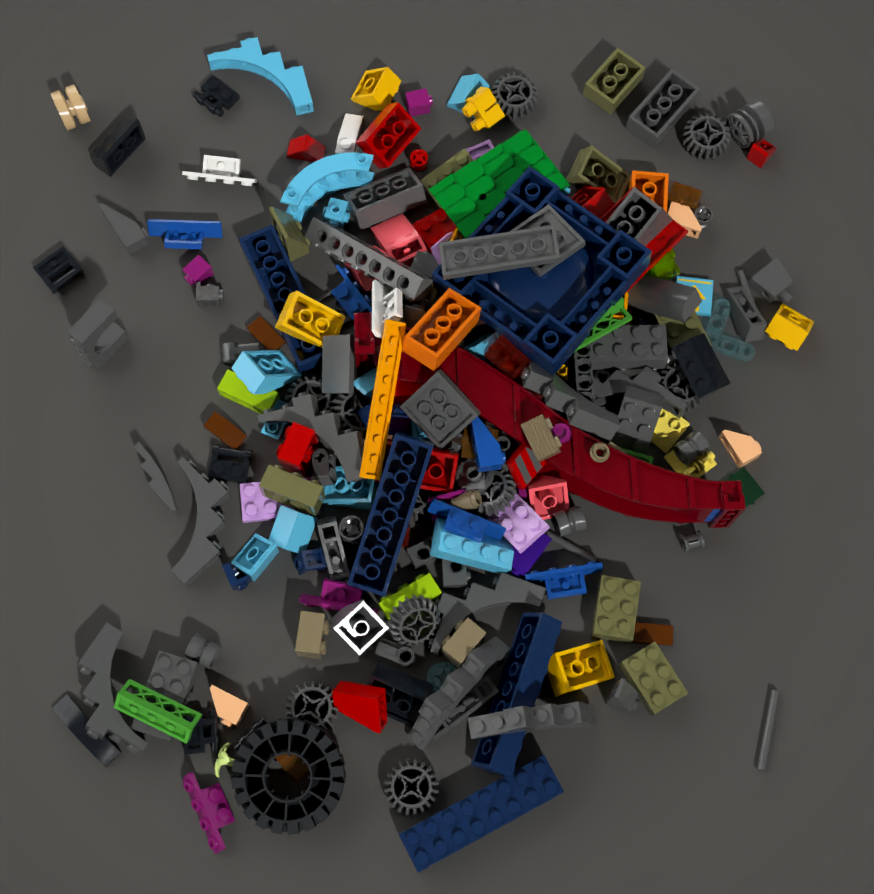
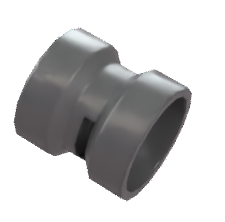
[694,206,713,230]

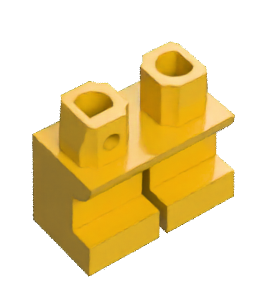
[461,87,505,131]

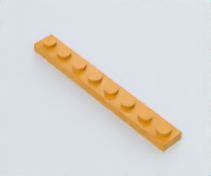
[359,319,406,480]

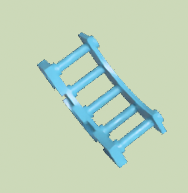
[280,152,375,225]

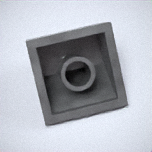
[329,600,389,655]

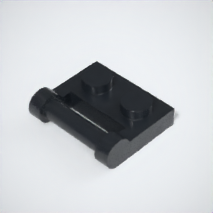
[33,246,84,294]
[207,444,253,484]

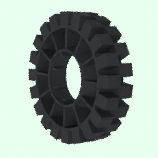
[231,717,346,835]

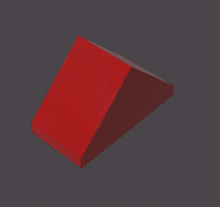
[287,134,326,162]
[746,138,777,169]

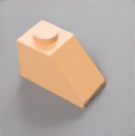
[667,202,702,239]
[718,430,762,468]
[210,685,249,728]

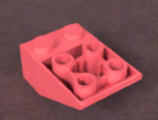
[370,213,428,267]

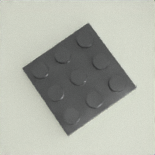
[509,204,586,277]
[400,369,481,450]

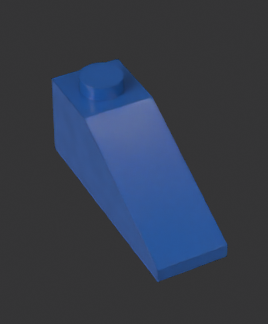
[469,416,506,473]

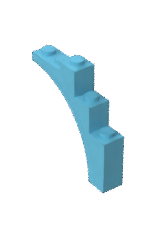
[207,37,314,116]

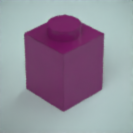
[405,88,433,117]
[182,255,214,287]

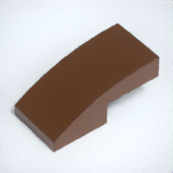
[203,411,247,450]

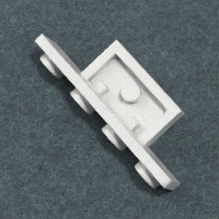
[182,155,257,186]
[372,280,403,339]

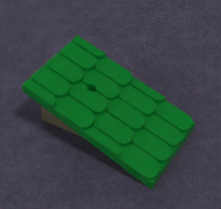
[428,129,571,238]

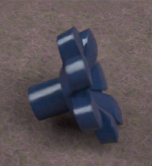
[633,312,655,325]

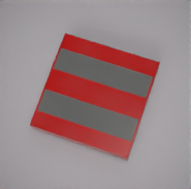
[506,444,546,490]

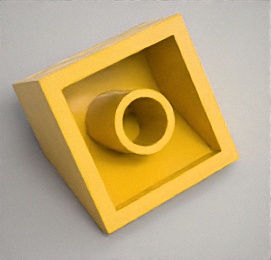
[351,67,402,111]
[765,303,814,351]

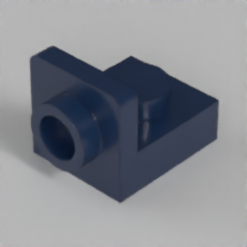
[294,548,327,575]
[222,563,251,591]

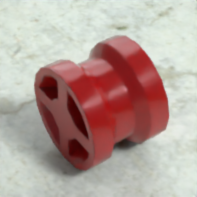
[410,149,428,172]

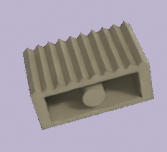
[521,414,562,462]

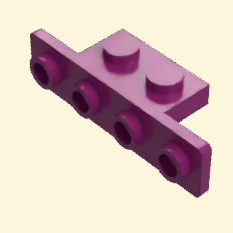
[299,579,379,615]
[183,772,235,854]

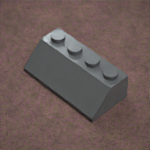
[343,167,427,230]

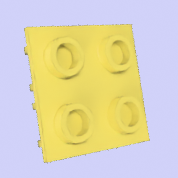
[651,409,690,454]
[663,450,717,478]

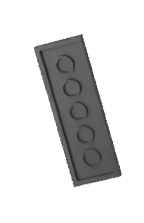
[439,225,561,280]

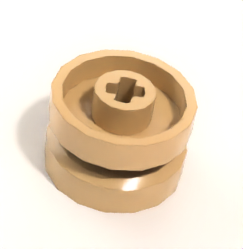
[50,84,91,131]

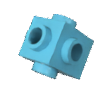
[322,197,350,229]

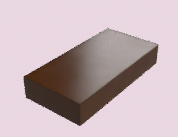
[246,316,286,350]
[632,622,674,646]

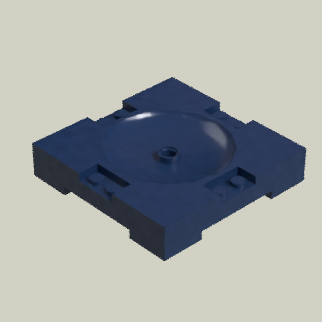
[432,166,652,376]

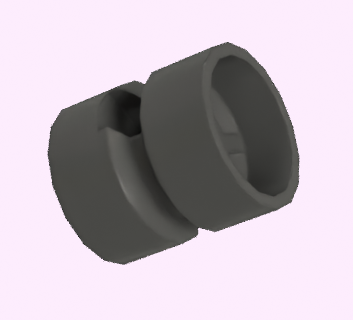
[673,430,710,466]
[552,505,586,537]
[339,515,365,546]
[184,633,222,669]

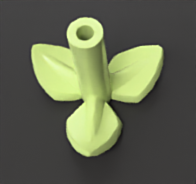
[214,742,235,777]

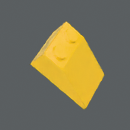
[275,291,346,348]
[547,640,615,697]

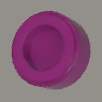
[551,423,572,444]

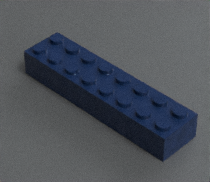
[239,224,323,373]
[347,431,434,597]
[471,613,562,777]
[399,755,564,872]

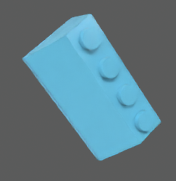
[430,517,514,574]

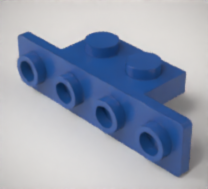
[147,219,223,250]
[331,264,372,321]
[427,499,506,543]
[524,561,603,600]

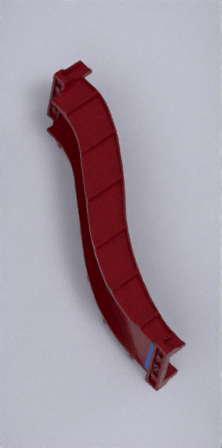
[354,312,745,528]

